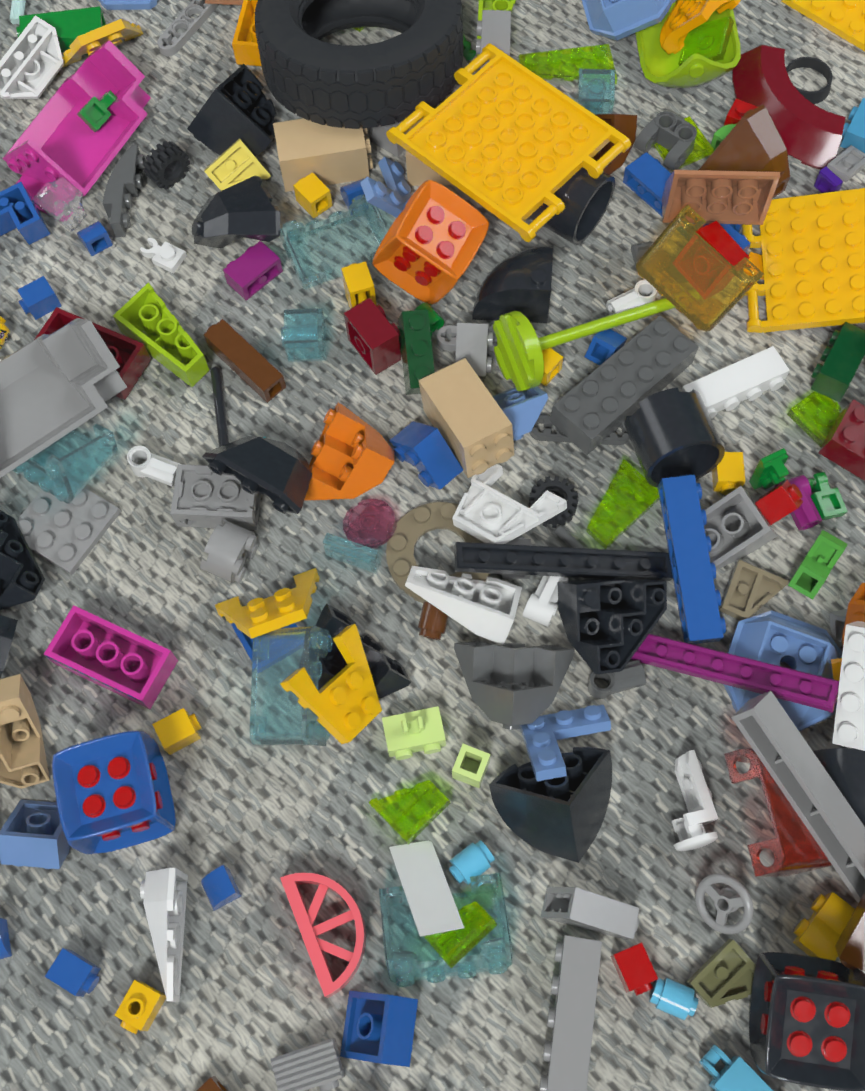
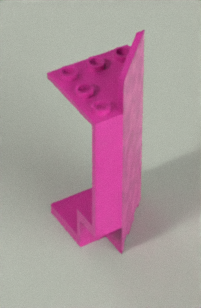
[2,40,151,219]

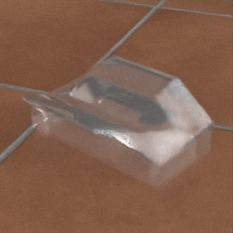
[32,177,87,232]

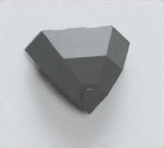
[454,641,575,730]

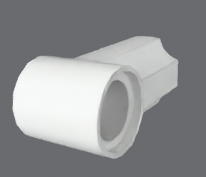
[606,279,657,315]
[127,446,182,487]
[522,576,568,627]

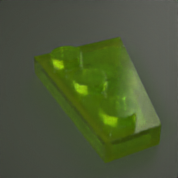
[586,459,660,549]

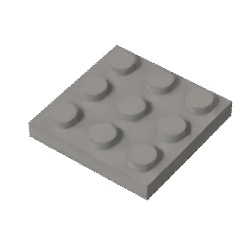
[16,471,121,575]

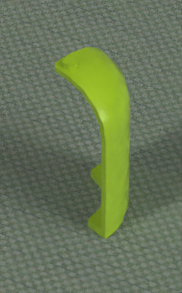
[635,0,741,88]

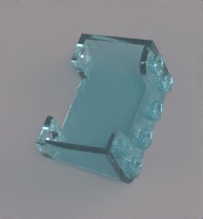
[280,195,388,289]
[13,424,118,504]
[250,626,333,746]
[379,873,512,987]

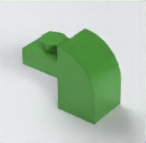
[788,530,848,600]

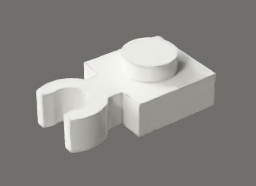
[140,238,187,274]

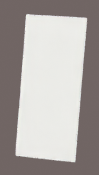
[389,841,464,937]

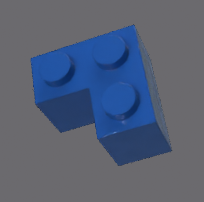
[0,182,50,245]
[390,421,463,490]

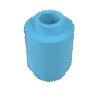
[449,840,495,885]
[649,978,699,1020]

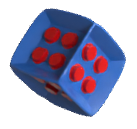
[52,731,176,854]

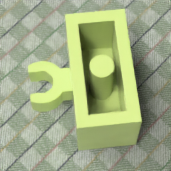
[382,706,446,760]

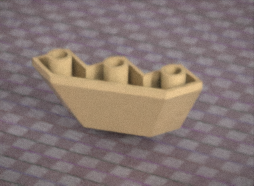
[0,674,50,789]

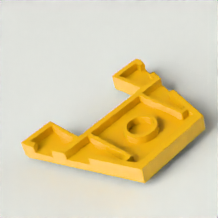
[62,19,143,67]
[215,568,320,639]
[280,624,382,744]

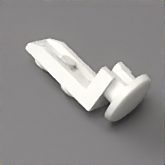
[672,750,719,851]

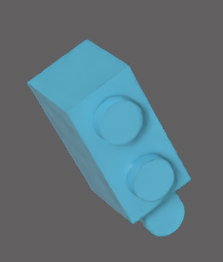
[699,1045,773,1091]

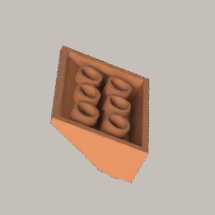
[662,170,780,225]

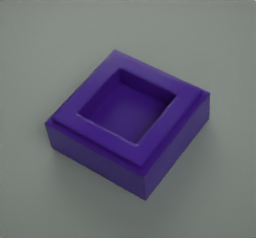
[814,166,843,193]

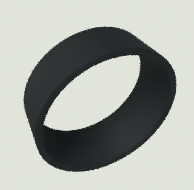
[786,57,833,104]

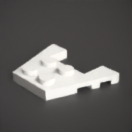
[452,464,567,544]

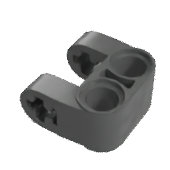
[634,111,697,171]

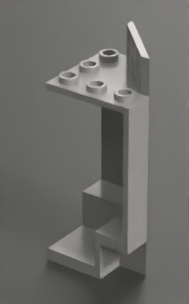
[0,318,127,478]

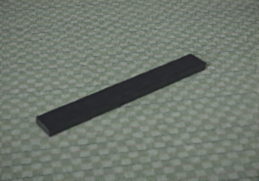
[454,542,673,581]

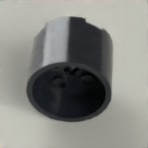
[528,167,615,245]
[624,387,725,487]

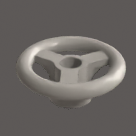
[695,873,754,934]

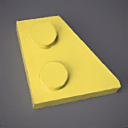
[204,138,271,190]

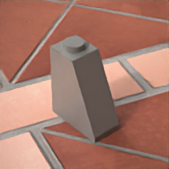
[541,887,640,939]

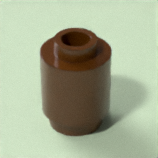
[418,602,449,640]

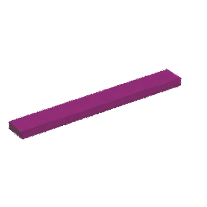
[630,634,839,713]

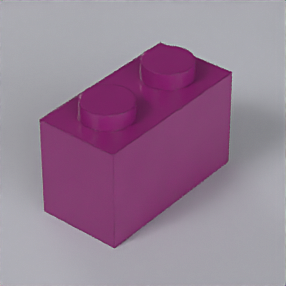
[223,241,283,300]

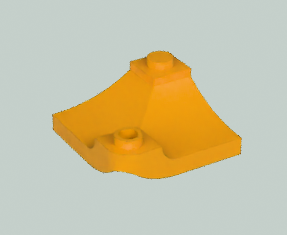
[660,0,741,54]

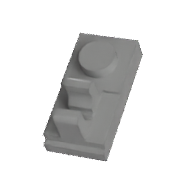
[827,145,865,183]

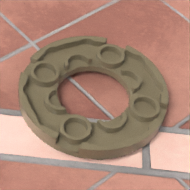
[386,502,491,603]

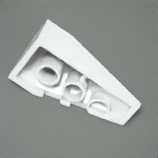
[405,566,522,645]
[140,868,188,1002]

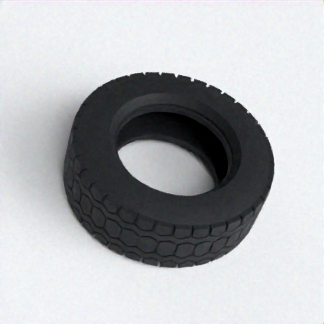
[255,0,464,129]

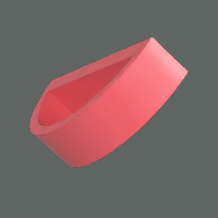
[280,873,366,998]

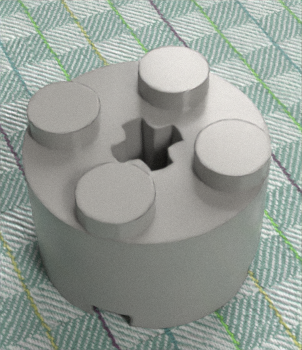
[200,519,258,583]

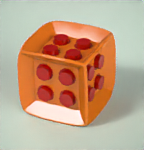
[372,180,490,304]

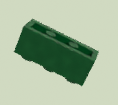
[398,310,435,395]
[811,322,865,402]

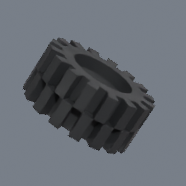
[144,141,190,189]
[529,476,578,528]

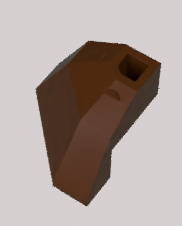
[698,104,790,199]

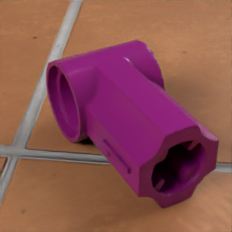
[775,475,822,531]

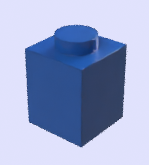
[17,276,62,320]
[45,948,101,997]

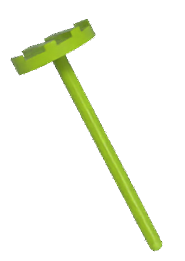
[493,288,702,391]

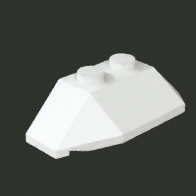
[0,15,64,99]

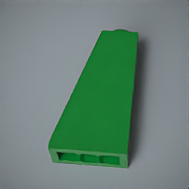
[16,6,106,55]

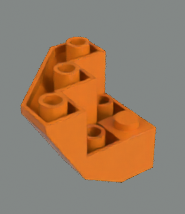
[304,402,395,501]

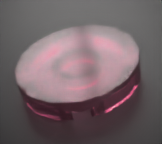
[343,499,397,549]

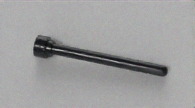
[210,367,229,447]

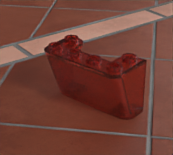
[724,748,832,877]

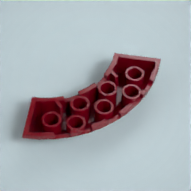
[732,45,846,170]

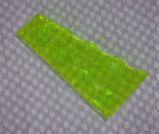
[519,44,617,85]

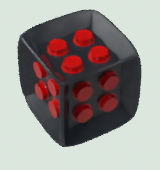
[749,952,865,1091]

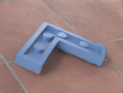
[360,157,411,218]
[520,705,611,781]

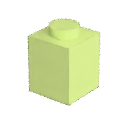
[452,744,490,788]

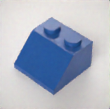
[340,991,418,1067]

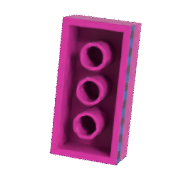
[44,605,178,710]

